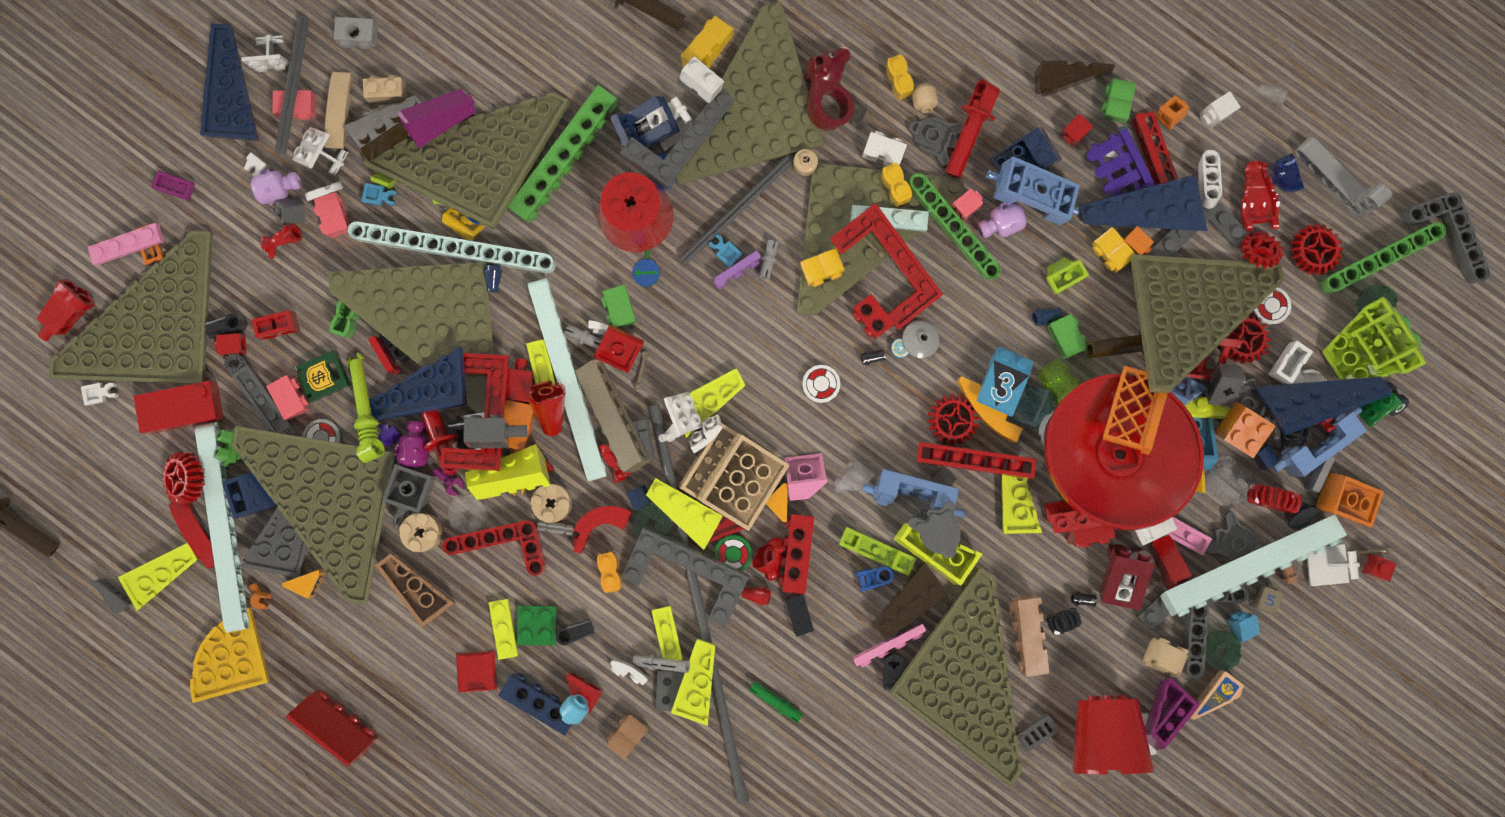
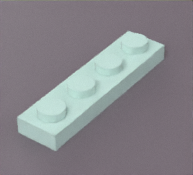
[850,205,929,232]

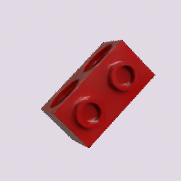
[852,294,895,340]
[251,310,300,340]

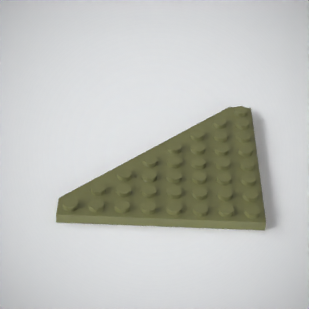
[676,1,824,185]
[363,92,570,230]
[797,163,964,316]
[49,231,213,384]
[1131,254,1284,393]
[328,262,494,413]
[232,426,395,605]
[889,567,1022,787]

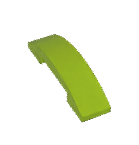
[838,527,916,576]

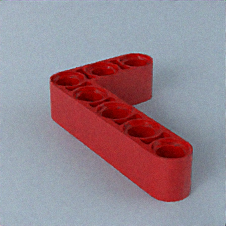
[442,520,546,576]

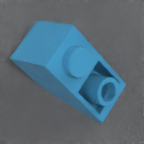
[1226,610,1260,643]

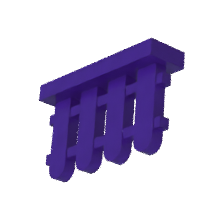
[1086,126,1155,195]

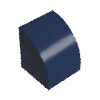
[1253,443,1279,470]
[626,484,652,511]

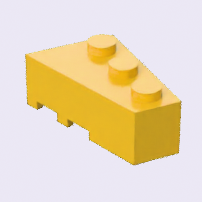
[681,16,734,68]

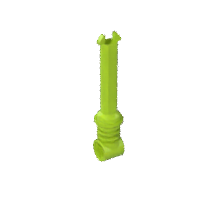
[347,353,385,463]

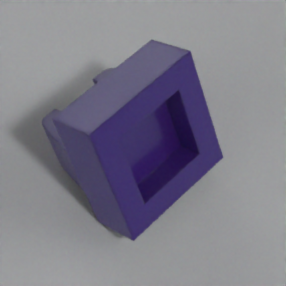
[378,422,403,447]

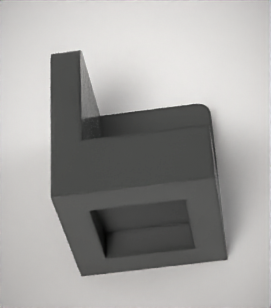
[275,197,305,225]

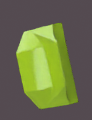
[1046,257,1089,295]

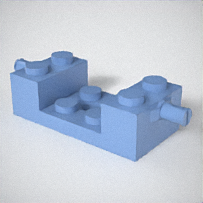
[986,156,1080,226]
[1272,407,1367,477]
[862,469,966,518]

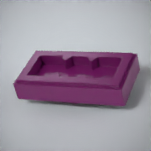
[151,170,196,201]

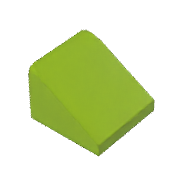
[370,172,396,190]

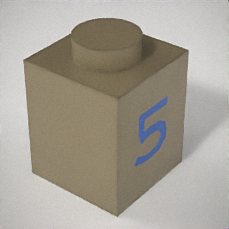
[1251,584,1284,615]

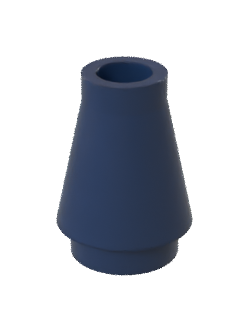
[484,265,503,292]
[1032,307,1062,327]

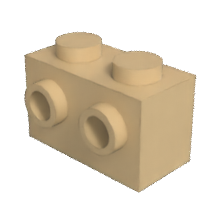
[363,75,407,104]

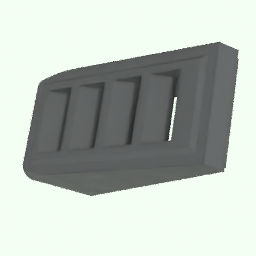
[93,579,133,613]
[1017,713,1060,752]

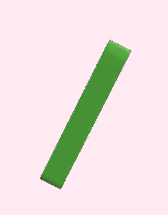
[907,173,1001,280]
[1320,222,1446,294]

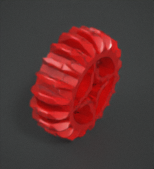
[1289,224,1344,276]
[1218,314,1271,364]
[927,394,979,446]
[162,452,206,504]
[1247,484,1302,513]

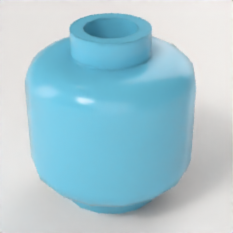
[559,694,589,724]

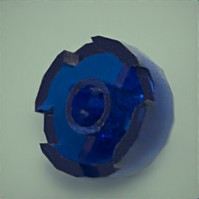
[1270,153,1304,193]

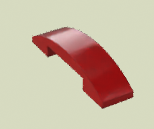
[168,502,215,569]

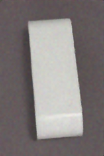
[1198,150,1222,209]

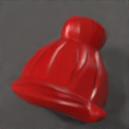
[752,537,786,581]

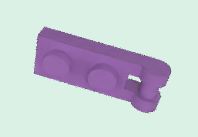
[714,251,761,289]

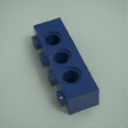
[498,673,572,736]

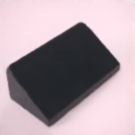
[785,594,814,637]

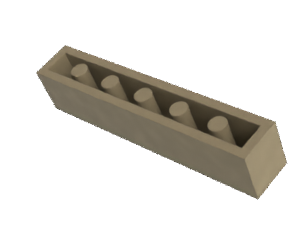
[575,359,651,472]

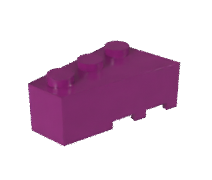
[1145,677,1200,751]

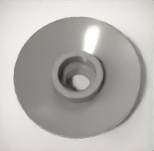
[902,321,939,358]

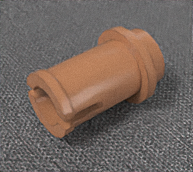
[1281,566,1298,584]

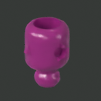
[394,421,430,467]

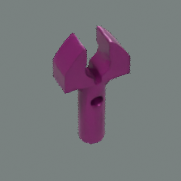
[432,467,465,496]

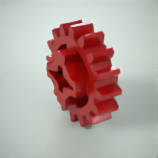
[1240,231,1284,269]

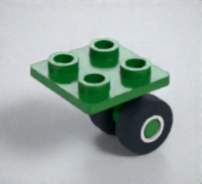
[1358,382,1409,427]

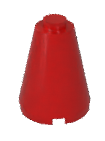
[526,381,566,437]

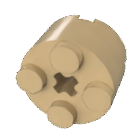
[531,484,572,523]
[399,513,443,552]
[1142,638,1189,678]

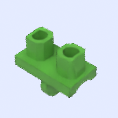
[214,429,241,467]

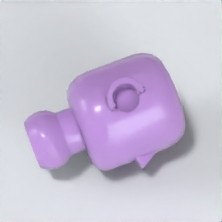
[251,169,302,205]
[977,202,1027,238]

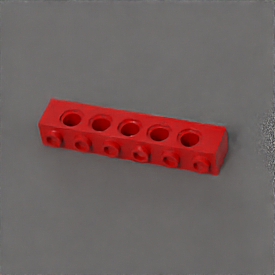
[917,442,1037,479]

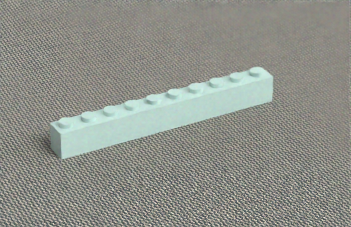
[1160,515,1347,617]

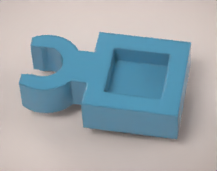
[361,183,398,206]
[709,234,743,268]

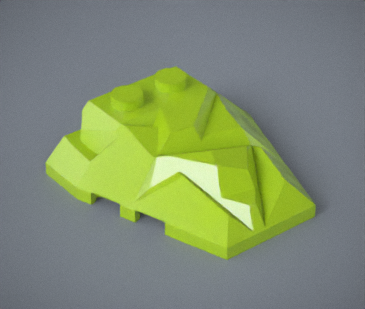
[1322,296,1427,380]

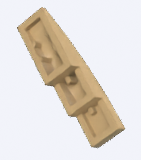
[324,72,353,149]

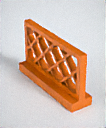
[1102,366,1168,455]

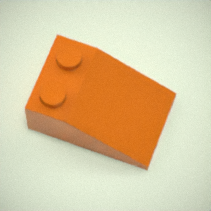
[1316,472,1384,528]

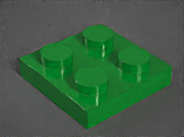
[517,606,557,645]

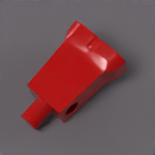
[36,279,95,341]

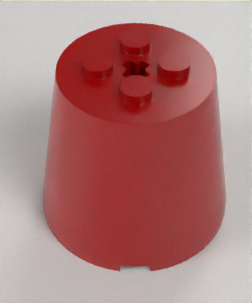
[598,172,674,253]
[1072,695,1154,775]

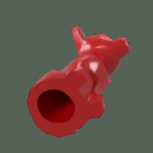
[259,224,302,259]
[598,444,632,484]

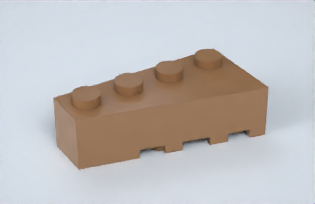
[375,554,456,627]
[1009,594,1049,677]

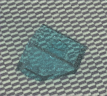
[1007,384,1053,431]

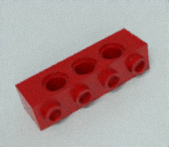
[779,514,814,594]

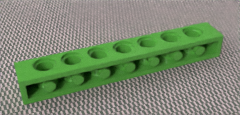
[508,85,618,224]

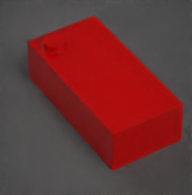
[133,381,224,434]

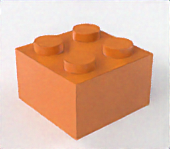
[1215,401,1276,458]

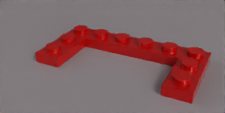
[829,203,943,330]
[440,352,509,471]

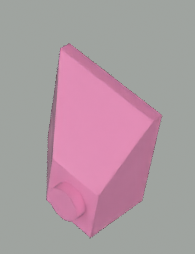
[784,453,827,501]

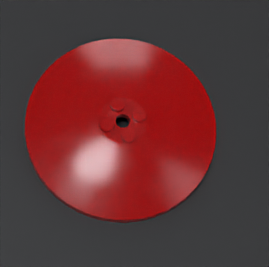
[1045,374,1204,530]

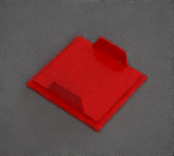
[456,651,497,693]

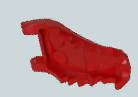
[1240,161,1280,231]

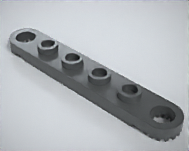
[224,354,300,437]

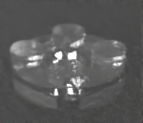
[448,495,488,533]

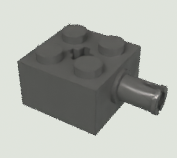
[464,415,527,448]
[382,464,436,527]

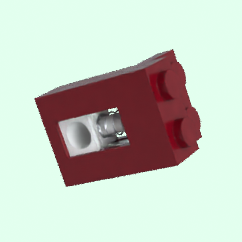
[1099,544,1155,610]

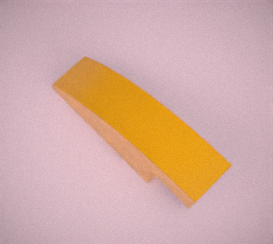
[957,376,1023,443]

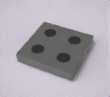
[655,670,685,711]

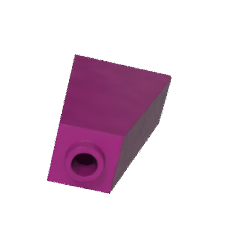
[397,89,476,148]

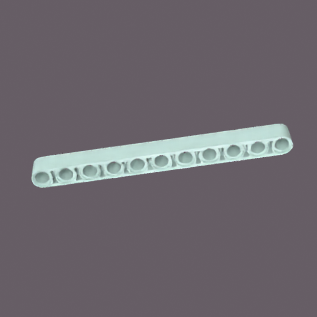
[348,222,556,273]
[528,278,607,482]
[195,422,249,633]

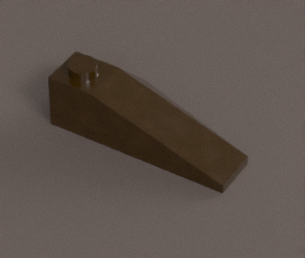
[1035,60,1115,97]

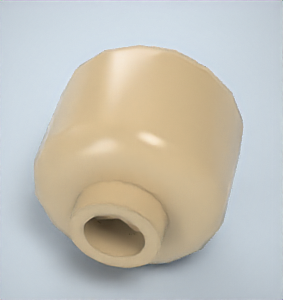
[912,83,938,113]
[793,149,818,176]

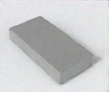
[1305,457,1335,493]

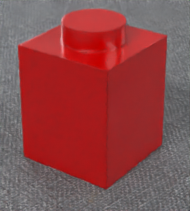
[1060,113,1093,147]
[214,333,247,356]
[1362,555,1397,582]

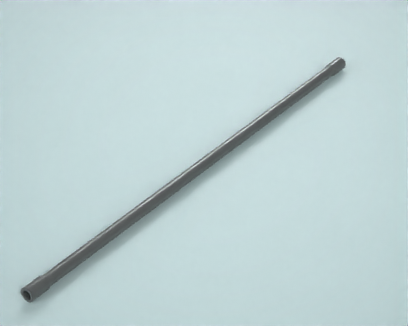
[648,404,749,804]

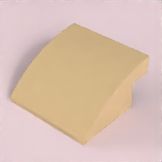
[678,423,790,531]

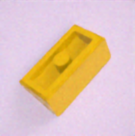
[442,208,485,241]

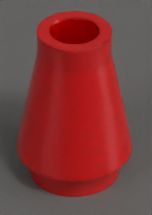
[742,587,771,606]

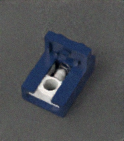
[610,96,680,150]

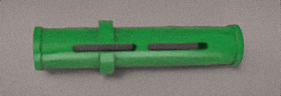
[749,680,804,724]

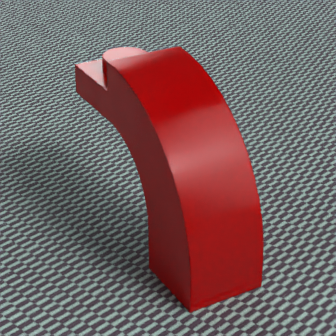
[572,506,632,554]

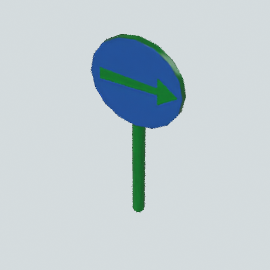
[632,250,660,287]

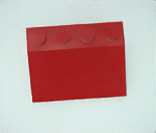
[286,690,378,767]

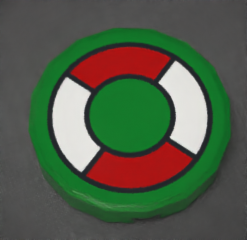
[714,535,752,571]

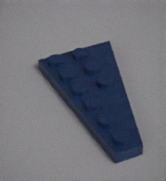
[200,23,259,141]
[1079,174,1208,231]
[369,347,467,421]
[1254,376,1392,435]

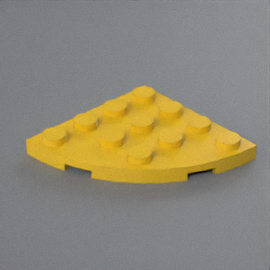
[190,607,270,703]

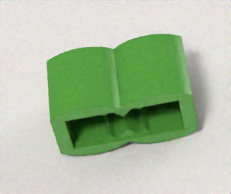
[1101,78,1136,123]
[330,300,359,339]

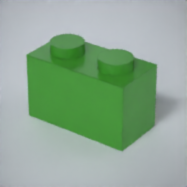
[601,285,637,329]
[1047,314,1087,360]

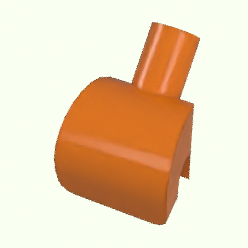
[249,583,271,610]

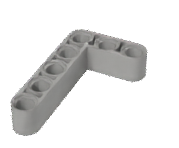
[1295,137,1392,217]

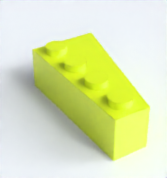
[465,444,551,500]
[894,523,982,586]

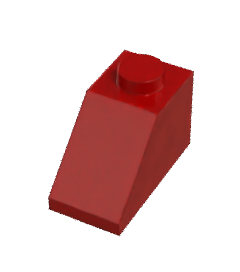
[566,671,603,714]

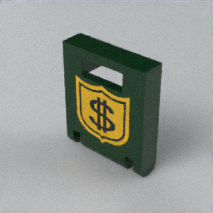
[294,350,351,403]

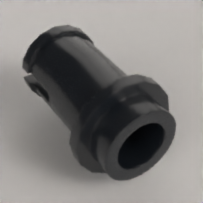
[860,349,886,366]
[1071,591,1097,607]

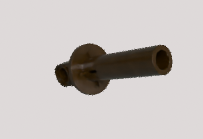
[614,0,686,31]
[1086,331,1145,358]
[0,497,60,558]

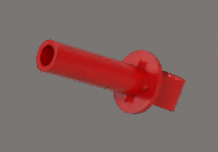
[944,79,1000,179]
[421,410,459,476]

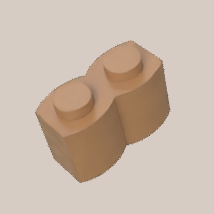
[606,713,649,760]

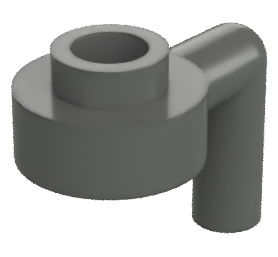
[1265,412,1283,450]

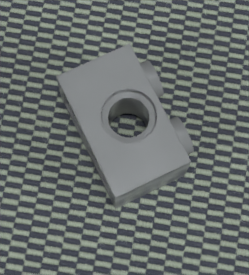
[334,17,378,49]

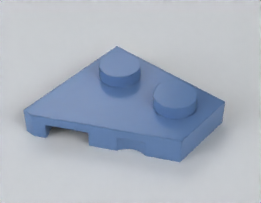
[1171,377,1208,405]

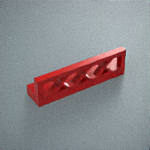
[1131,111,1178,185]

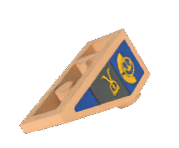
[1190,669,1244,720]

